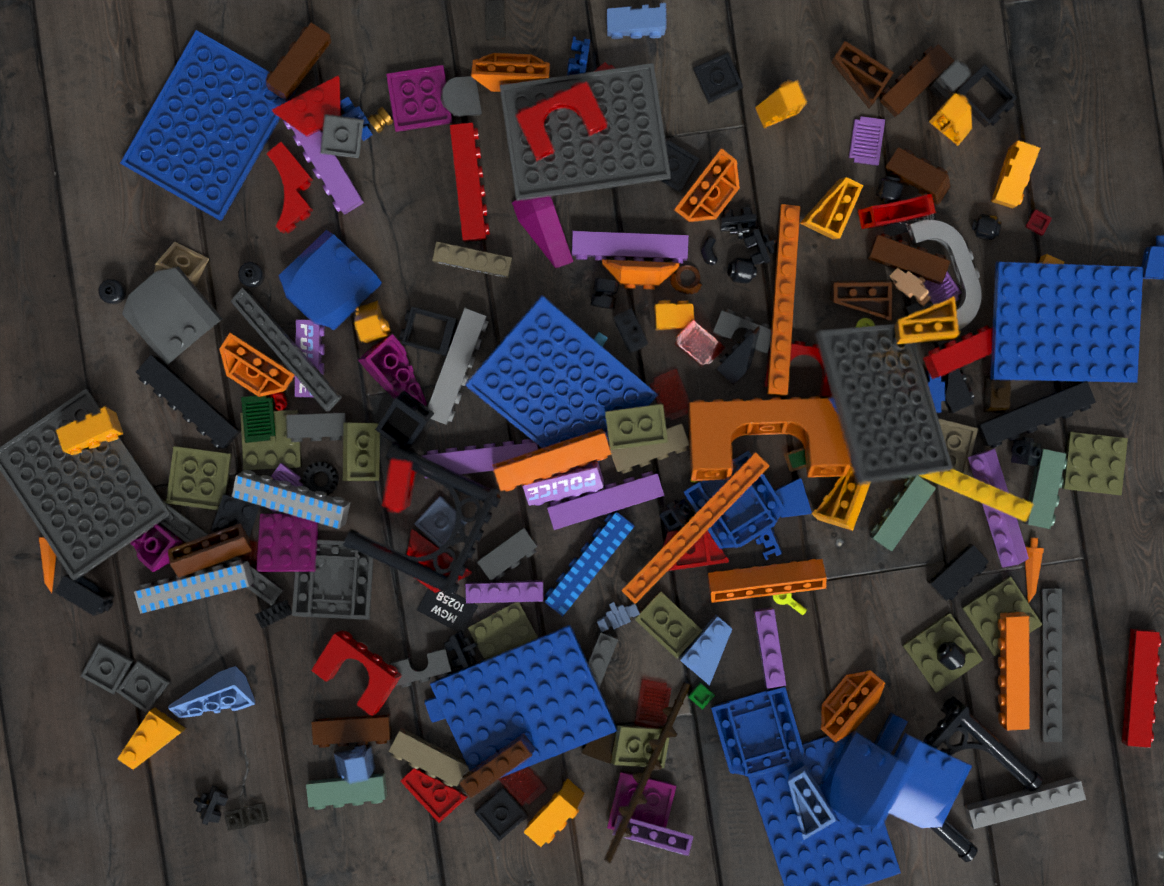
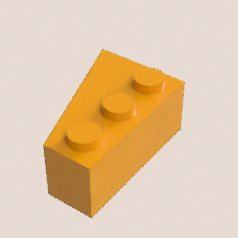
[755,80,806,128]
[991,141,1040,209]
[800,177,863,239]
[354,300,391,344]
[56,407,123,455]
[812,466,871,531]

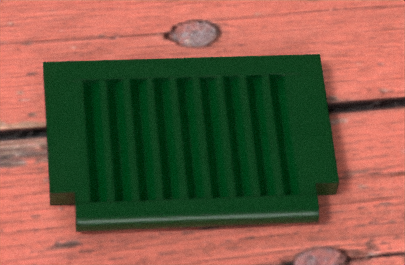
[241,395,276,443]

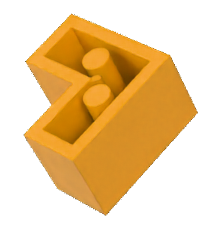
[654,300,695,330]

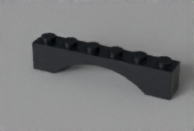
[903,301,975,413]

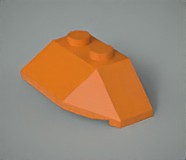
[471,53,550,92]
[674,148,740,222]
[602,259,679,290]
[219,333,295,397]
[821,670,885,742]

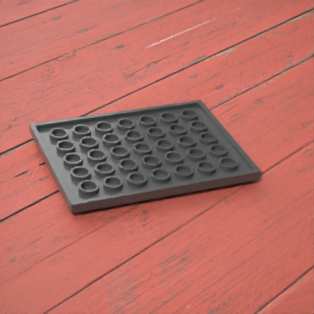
[500,63,671,201]
[816,324,953,484]
[0,389,172,581]

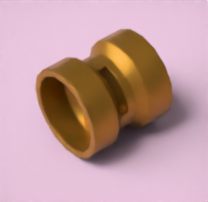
[367,107,394,134]

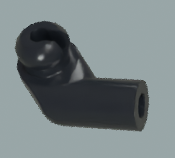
[701,236,718,266]

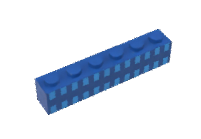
[544,511,634,616]

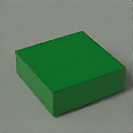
[688,682,715,710]

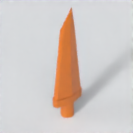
[39,537,57,593]
[1025,537,1044,603]

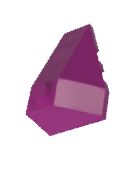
[512,196,573,268]
[358,334,427,406]
[130,523,185,572]

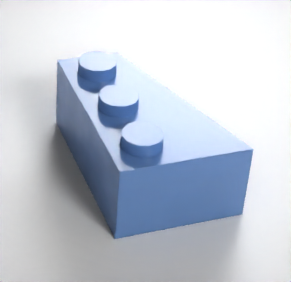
[607,3,666,39]
[679,614,732,685]
[334,745,375,783]
[788,765,837,840]

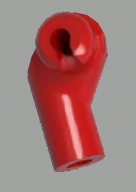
[267,392,287,411]

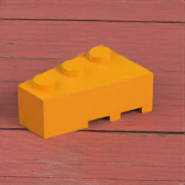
[929,93,972,146]
[895,296,959,344]
[117,708,186,769]
[524,778,585,847]

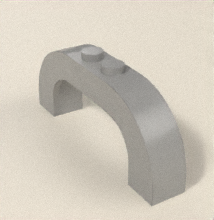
[907,220,982,330]

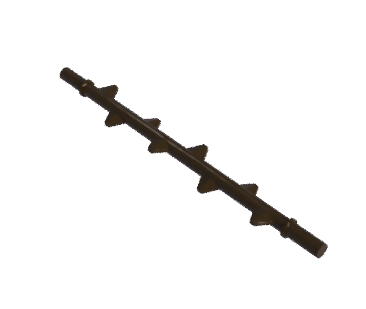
[604,682,691,864]

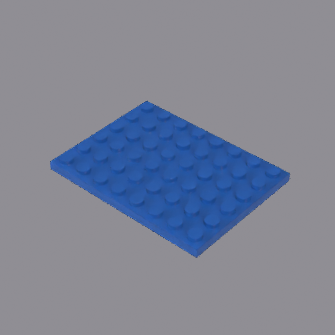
[120,30,297,221]
[991,262,1143,382]
[465,295,658,463]
[430,625,617,777]
[748,734,901,886]

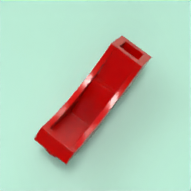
[858,194,935,229]

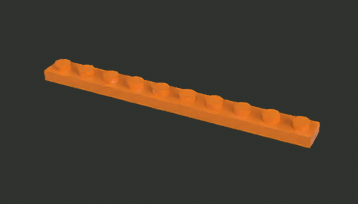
[767,204,800,396]
[621,453,770,604]

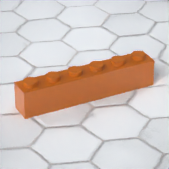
[492,428,611,491]
[708,559,827,603]
[998,612,1029,731]

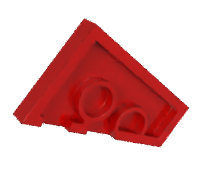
[400,768,468,823]

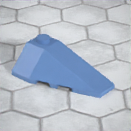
[168,666,255,718]

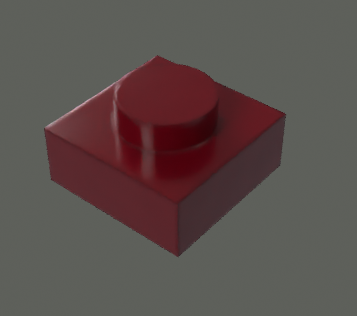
[1025,209,1052,236]

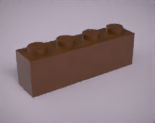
[266,22,331,102]
[880,44,954,117]
[867,234,950,284]
[168,523,252,578]
[312,714,392,748]
[459,733,535,798]

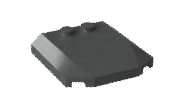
[122,266,223,366]
[292,540,374,620]

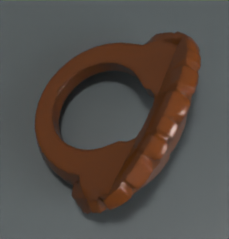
[670,265,702,294]

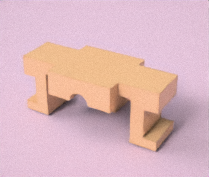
[890,268,931,306]

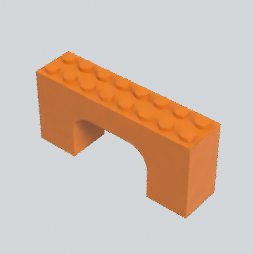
[688,396,851,481]

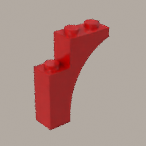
[266,142,313,234]

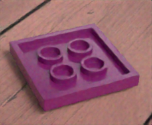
[386,65,453,132]
[257,514,318,572]
[607,771,676,830]

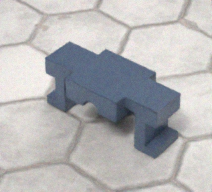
[597,602,640,632]

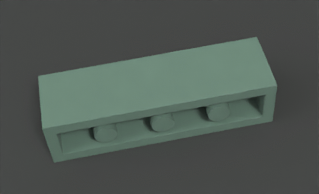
[1023,449,1067,529]
[870,476,936,551]
[306,773,387,810]

